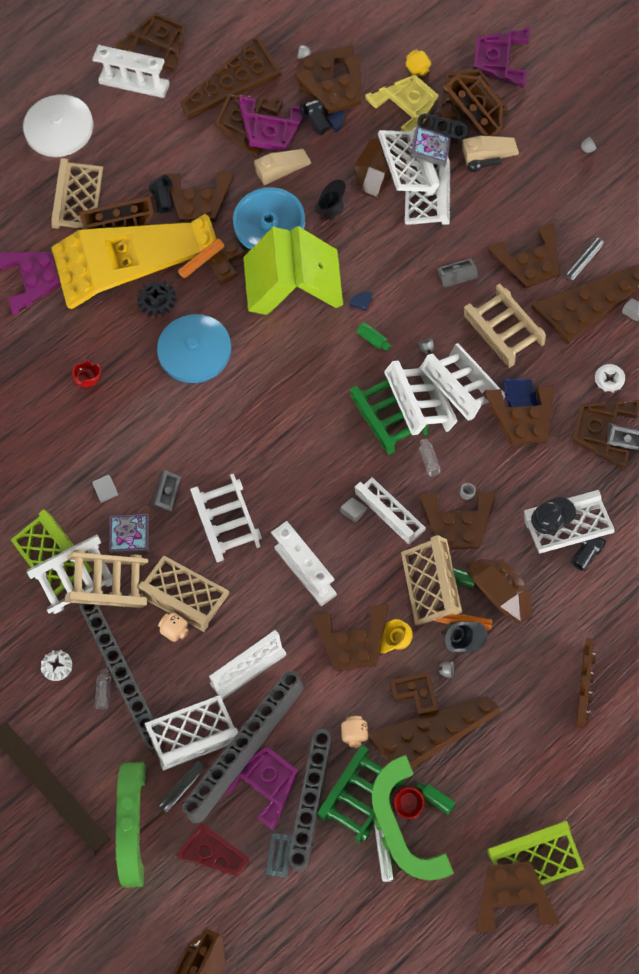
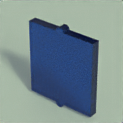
[502,379,538,407]

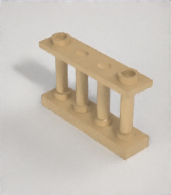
[464,284,546,368]
[65,550,148,608]

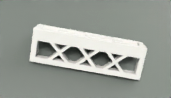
[355,478,426,545]

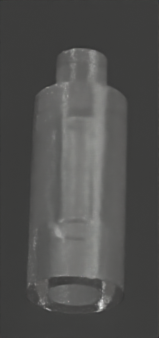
[419,439,441,477]
[94,669,111,710]

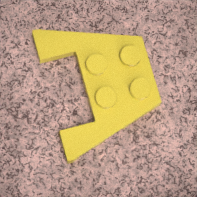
[365,75,439,132]

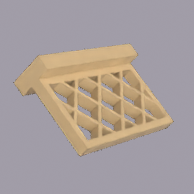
[52,158,103,229]
[401,535,462,626]
[138,556,229,632]

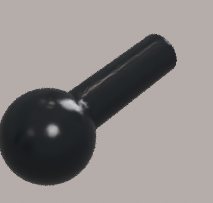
[468,157,501,172]

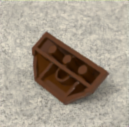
[444,74,503,137]
[354,137,409,198]
[80,196,154,230]
[468,559,532,624]
[173,928,225,974]

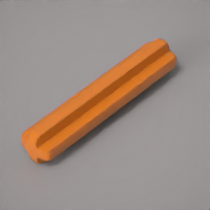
[178,238,225,278]
[434,610,492,630]

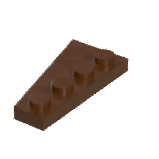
[576,638,596,728]

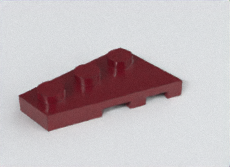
[175,823,250,877]

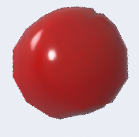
[71,360,101,387]
[393,787,424,820]

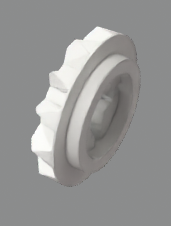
[595,364,625,393]
[41,650,72,681]

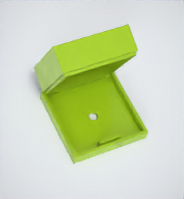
[244,226,343,315]

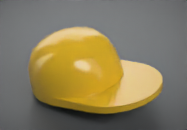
[379,619,413,653]

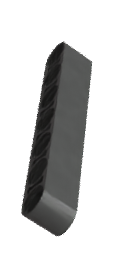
[289,729,332,872]

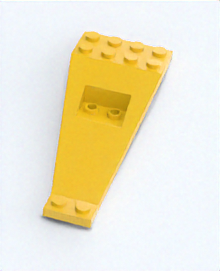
[51,214,216,309]

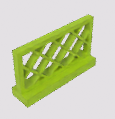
[11,509,92,596]
[487,821,584,885]

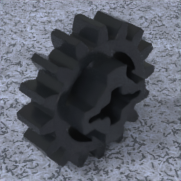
[136,279,177,318]

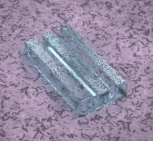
[266,833,293,878]

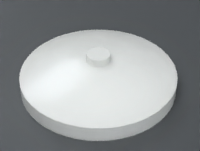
[23,95,93,157]

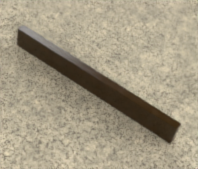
[0,723,111,853]

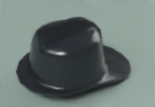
[315,179,346,220]
[531,497,576,534]
[441,621,487,652]

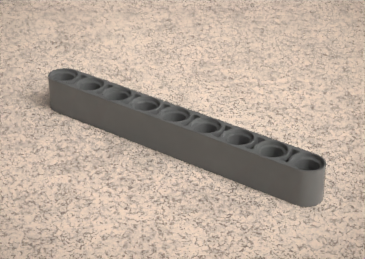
[79,603,165,754]
[183,671,304,823]

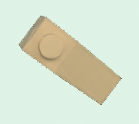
[463,136,519,166]
[254,149,311,185]

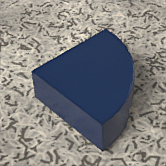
[327,110,344,132]
[349,292,373,311]

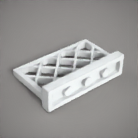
[378,128,440,195]
[405,157,450,225]
[524,490,614,554]
[209,630,287,700]
[145,695,238,770]

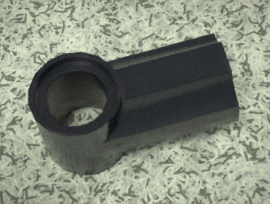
[300,100,331,135]
[149,175,172,213]
[571,532,606,571]

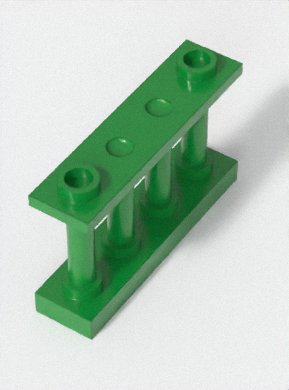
[350,377,429,456]
[317,745,404,844]

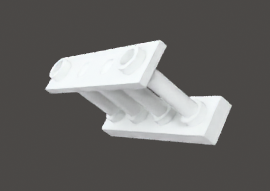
[93,45,169,98]
[421,343,506,421]
[384,361,457,435]
[190,474,262,562]
[271,521,337,607]
[27,534,113,614]

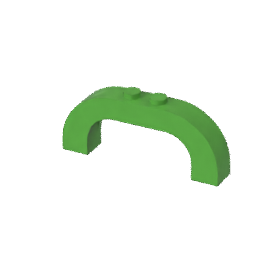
[372,755,454,880]
[116,762,146,887]

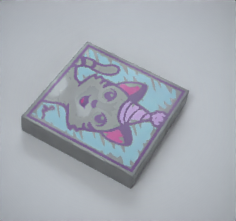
[411,126,450,167]
[109,514,149,554]

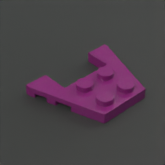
[474,27,530,87]
[239,96,303,152]
[0,252,61,315]
[217,747,298,831]

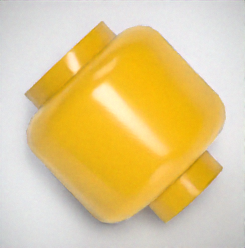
[405,50,431,77]

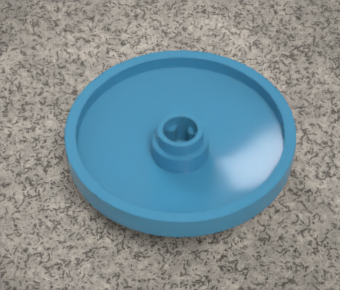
[233,187,305,249]
[157,314,231,383]

